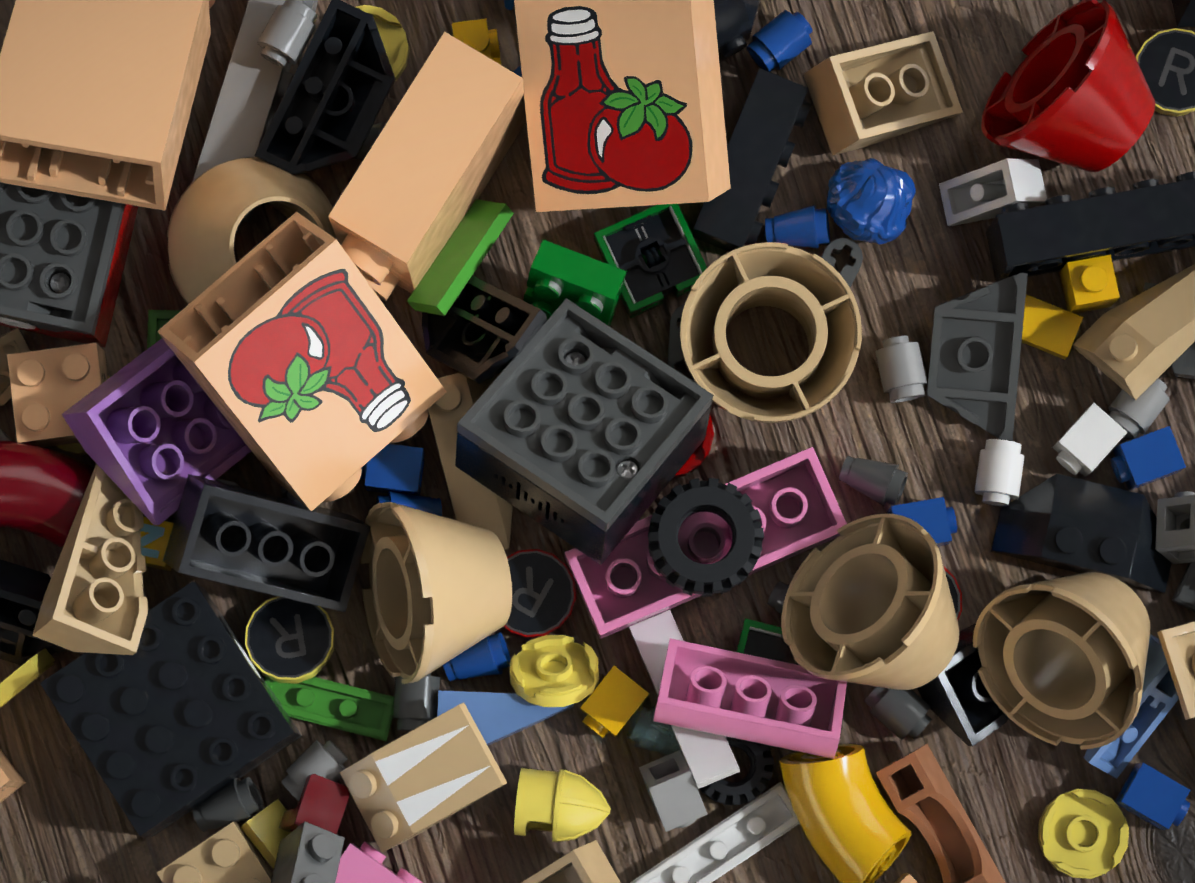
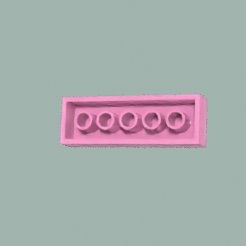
[565,447,847,639]

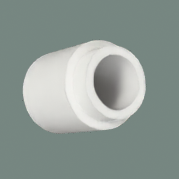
[975,439,1025,506]

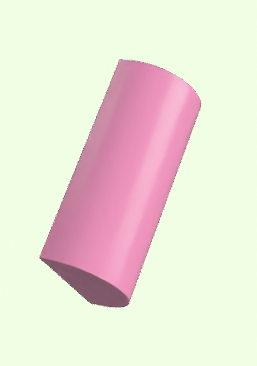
[653,638,847,759]

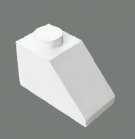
[939,158,1047,226]

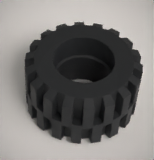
[648,478,764,597]

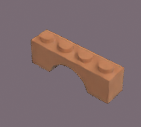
[876,744,1005,883]

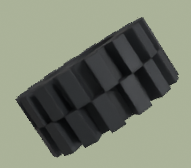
[699,737,774,805]

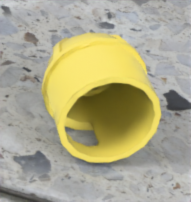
[514,768,611,842]

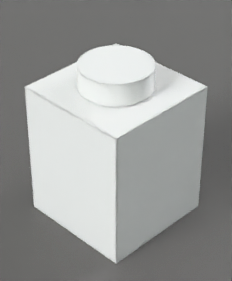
[1052,403,1127,477]

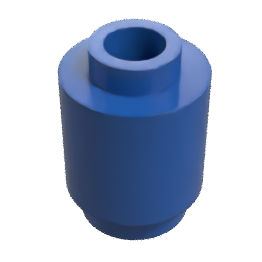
[746,10,813,72]

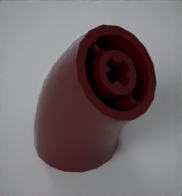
[0,441,94,547]

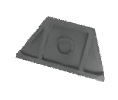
[927,272,1028,441]

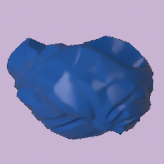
[827,158,916,245]

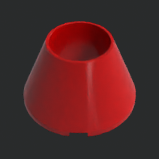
[981,0,1155,172]

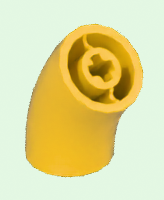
[779,744,912,883]

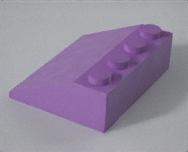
[62,338,251,525]

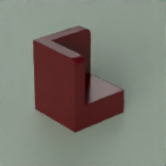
[279,774,350,834]

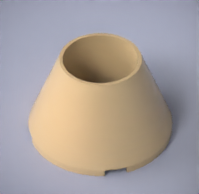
[167,157,338,304]
[680,242,862,423]
[360,502,512,684]
[781,514,960,690]
[973,572,1151,750]

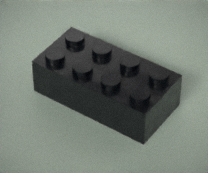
[163,474,371,612]

